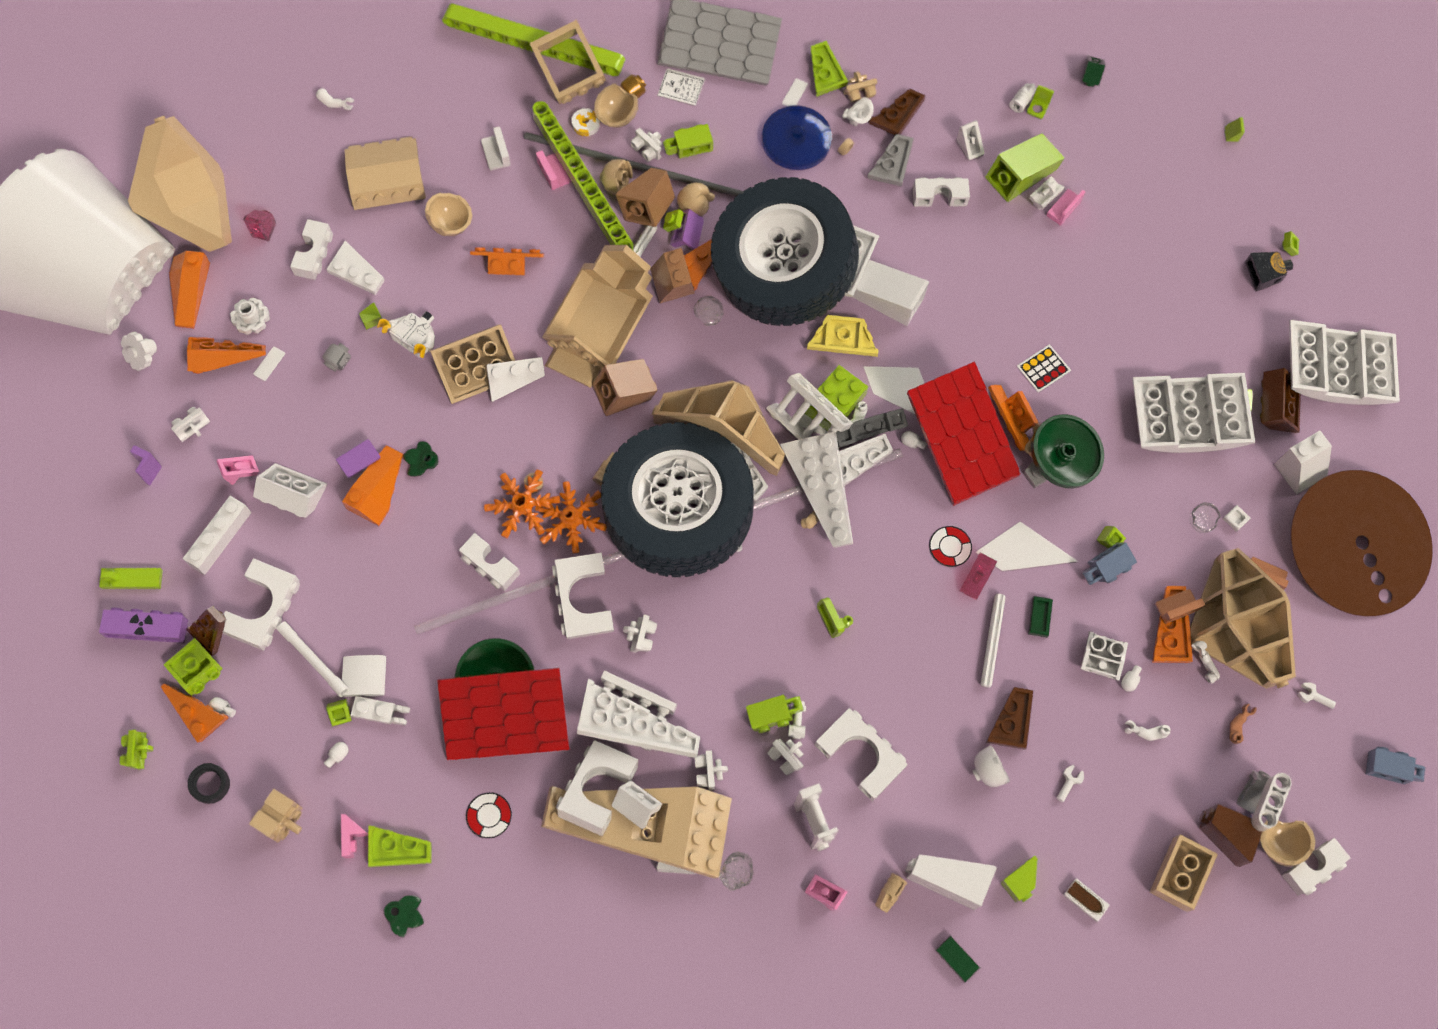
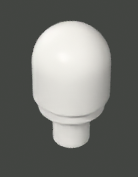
[901,431,927,450]
[1121,665,1142,692]
[209,697,236,717]
[324,742,349,768]

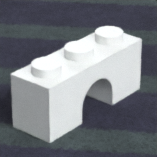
[913,177,970,207]
[290,219,333,280]
[459,533,520,591]
[1282,838,1350,896]

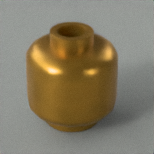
[620,74,647,98]

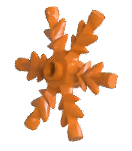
[484,469,560,539]
[535,481,607,554]

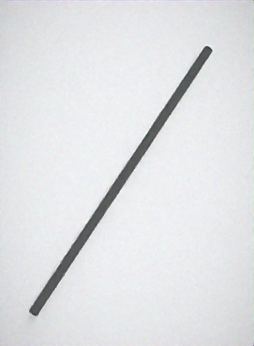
[524,132,744,196]

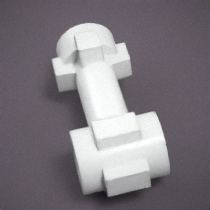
[788,701,806,740]

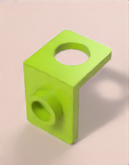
[1027,85,1054,119]

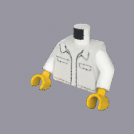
[377,311,435,358]

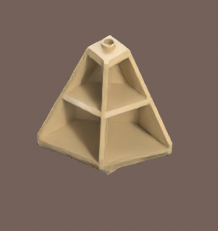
[128,116,232,252]
[652,380,785,476]
[1190,548,1296,689]

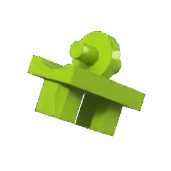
[119,729,154,770]

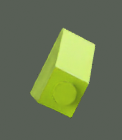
[1000,856,1038,903]

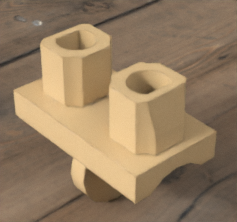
[843,71,878,103]

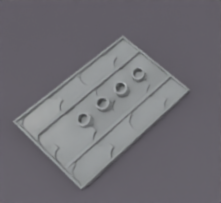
[657,0,782,86]

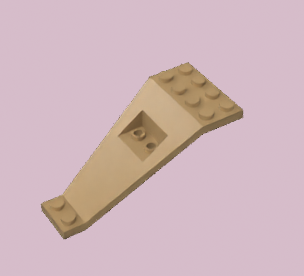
[541,786,732,879]

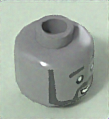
[322,343,351,372]

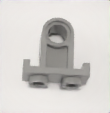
[1236,770,1271,814]

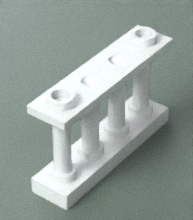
[766,373,853,440]
[601,671,677,751]
[794,784,838,851]

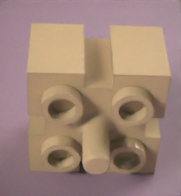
[249,789,303,843]

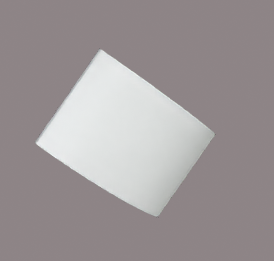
[1289,320,1400,405]
[1132,373,1255,453]

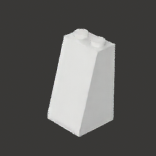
[853,260,929,326]
[905,855,997,910]

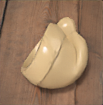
[677,183,715,217]

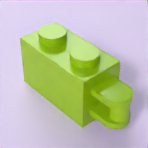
[663,124,714,159]
[746,694,804,733]

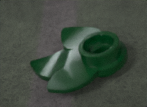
[403,441,439,477]
[384,895,424,937]

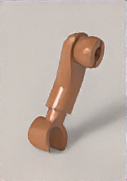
[1229,704,1257,744]

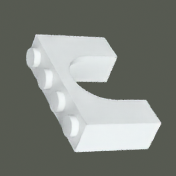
[552,553,614,639]
[223,558,300,651]
[815,708,908,802]
[556,740,638,836]

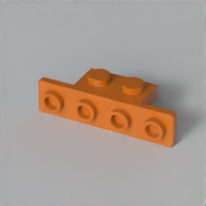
[470,247,545,275]
[988,385,1039,451]

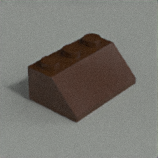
[1260,368,1301,433]

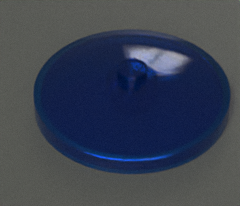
[762,105,832,170]

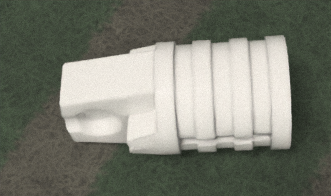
[1009,83,1036,113]

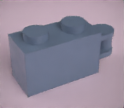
[1082,542,1137,585]
[1365,747,1426,785]

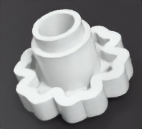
[230,298,270,335]
[121,332,157,371]

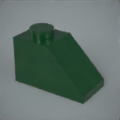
[1082,55,1106,87]

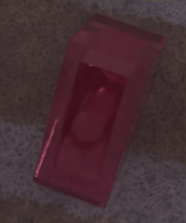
[243,210,276,241]
[960,552,997,600]

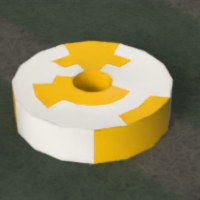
[572,108,600,136]

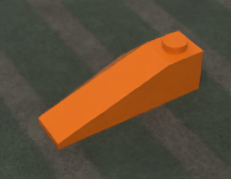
[169,251,210,329]
[187,337,266,374]
[342,445,403,526]

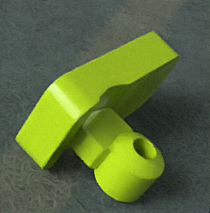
[817,597,853,638]

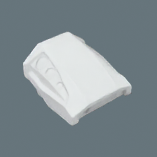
[1080,631,1128,680]

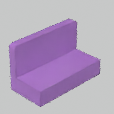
[670,209,704,250]
[336,439,381,478]
[130,445,162,486]

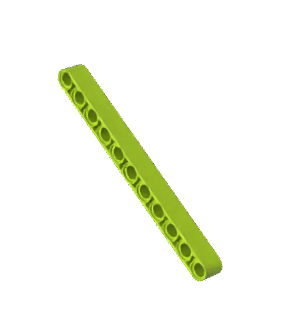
[442,4,625,77]
[532,101,634,251]

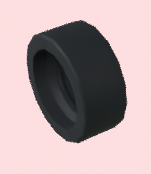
[187,763,230,804]

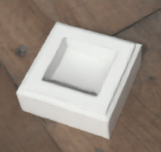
[1223,505,1251,532]

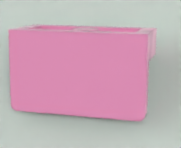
[536,150,571,190]
[1046,188,1086,226]

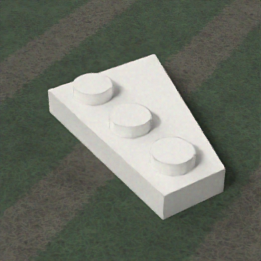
[326,241,385,295]

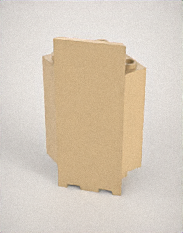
[542,245,653,388]

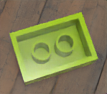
[804,365,869,431]

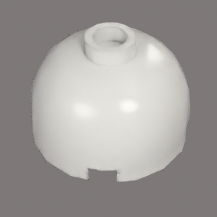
[972,746,1010,787]

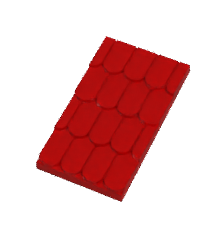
[907,361,1020,506]
[437,667,570,760]

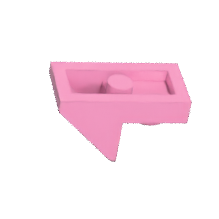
[216,456,259,485]
[341,814,368,859]
[805,874,847,911]

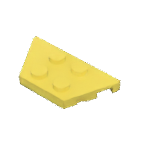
[807,315,879,357]

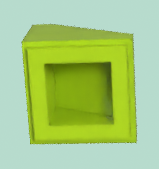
[1225,117,1245,142]
[1097,526,1126,548]
[326,699,352,726]

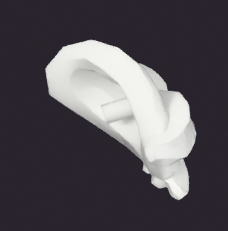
[842,97,874,126]

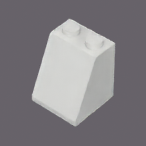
[1274,431,1332,495]

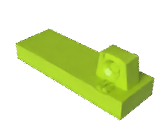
[99,568,163,589]

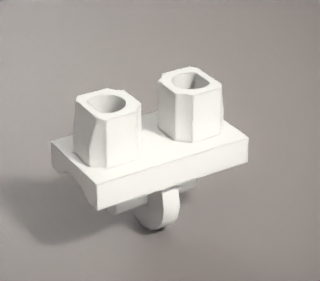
[631,128,662,162]
[1029,176,1065,210]
[171,407,210,442]
[623,614,657,653]
[768,739,804,775]
[695,750,728,791]

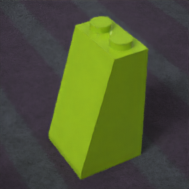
[985,133,1065,202]

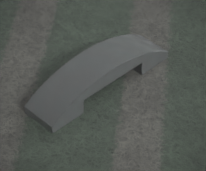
[836,408,908,447]

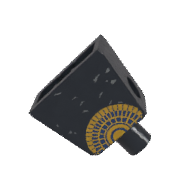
[1245,252,1293,291]

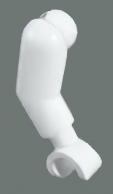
[316,88,354,110]
[850,401,868,422]
[1191,641,1220,684]
[1125,720,1171,741]

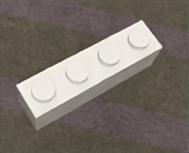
[183,496,251,575]

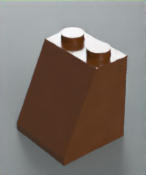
[1199,804,1263,867]

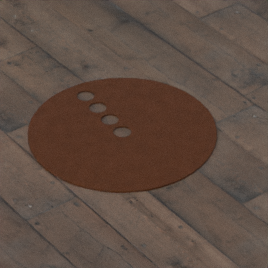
[1291,470,1433,617]

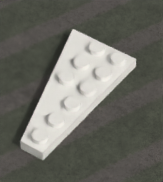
[780,432,853,548]
[577,679,700,758]

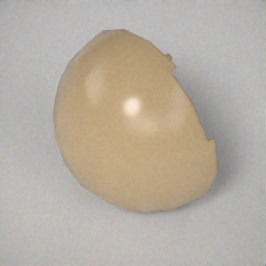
[594,84,638,128]
[425,192,472,236]
[1260,820,1315,866]

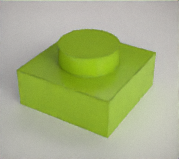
[663,209,684,232]
[1282,231,1299,256]

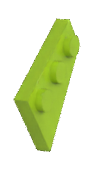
[810,41,848,97]
[368,825,432,867]

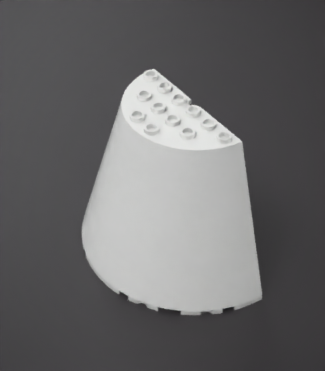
[0,149,175,335]

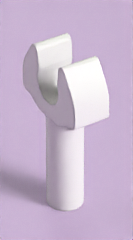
[1297,682,1336,709]
[1057,765,1084,802]

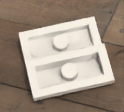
[342,655,386,697]

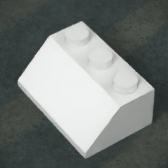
[253,463,327,518]

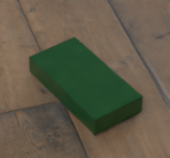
[1028,596,1053,638]
[935,936,980,983]

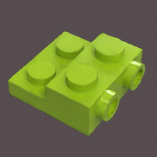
[163,638,223,696]

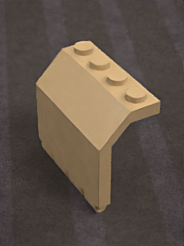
[345,136,426,210]

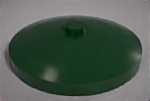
[1031,414,1104,489]
[455,638,535,678]

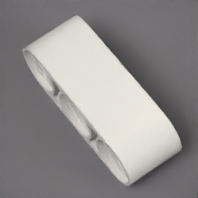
[1252,773,1292,831]

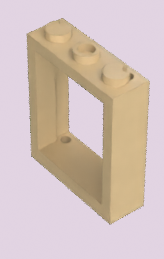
[530,20,607,104]

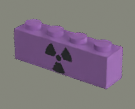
[99,607,188,643]

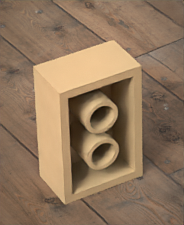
[1149,835,1218,912]

